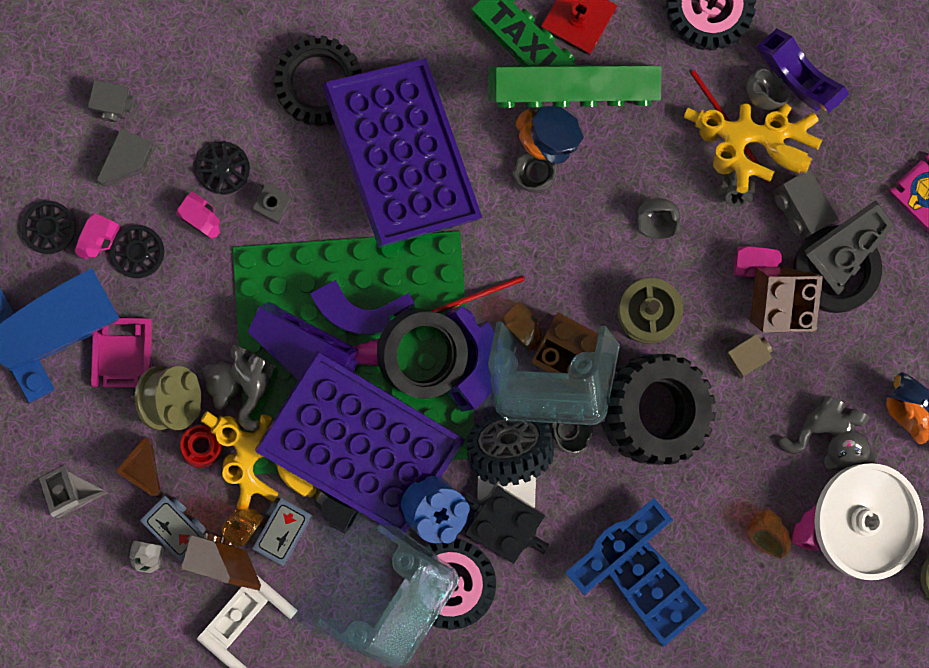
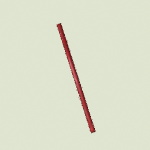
[690,70,772,184]
[431,276,525,313]

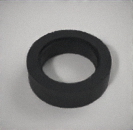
[793,225,882,313]
[377,309,468,399]

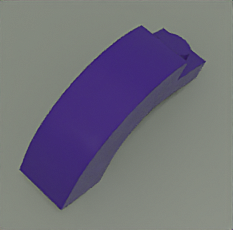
[757,28,849,113]
[310,280,415,337]
[444,305,500,412]

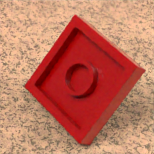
[541,0,618,55]

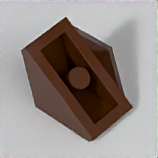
[115,438,162,497]

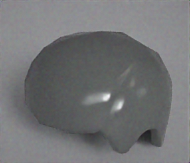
[746,68,790,111]
[512,152,557,193]
[637,197,681,239]
[550,409,593,454]

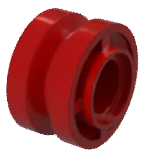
[180,425,221,468]

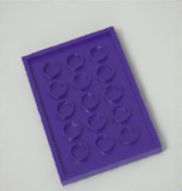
[322,59,482,248]
[255,350,465,537]

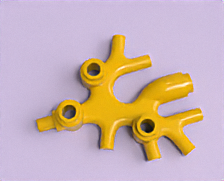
[684,104,822,193]
[201,411,318,511]

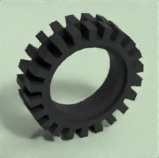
[274,35,362,127]

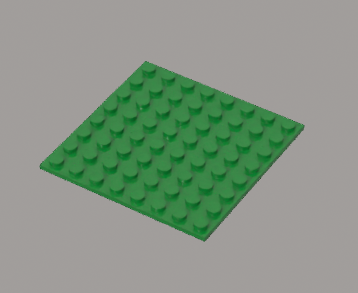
[233,231,475,475]

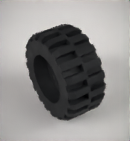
[599,353,716,465]

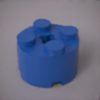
[401,476,470,544]

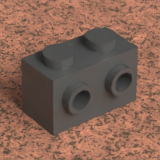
[772,170,838,240]

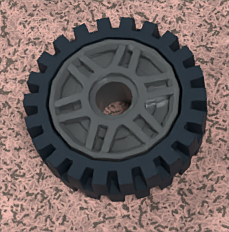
[466,410,554,486]

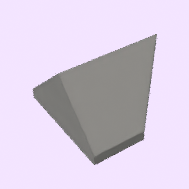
[39,465,108,518]

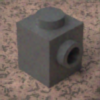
[88,80,135,122]

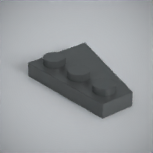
[804,200,894,295]

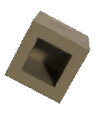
[725,334,772,379]

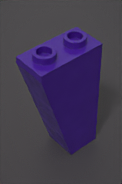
[248,302,358,380]

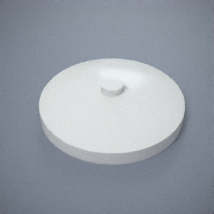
[814,463,924,580]

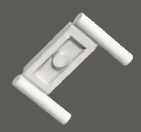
[197,575,298,668]

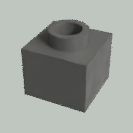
[253,184,293,224]

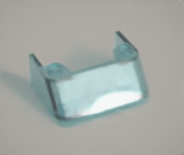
[488,322,620,425]
[317,524,459,667]

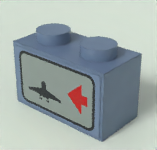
[140,496,207,562]
[251,498,313,566]

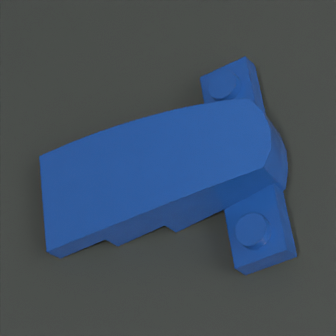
[0,268,119,404]
[565,498,708,647]

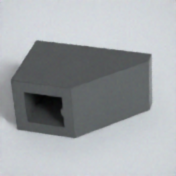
[96,129,155,187]

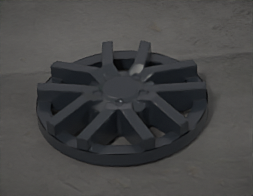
[196,141,250,195]
[21,201,76,254]
[110,225,165,279]

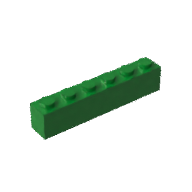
[488,64,661,108]

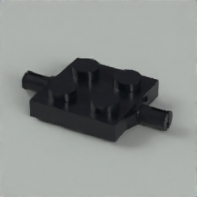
[464,484,549,564]

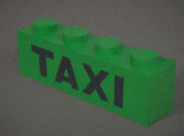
[471,0,576,65]

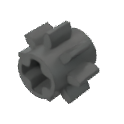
[719,171,755,206]

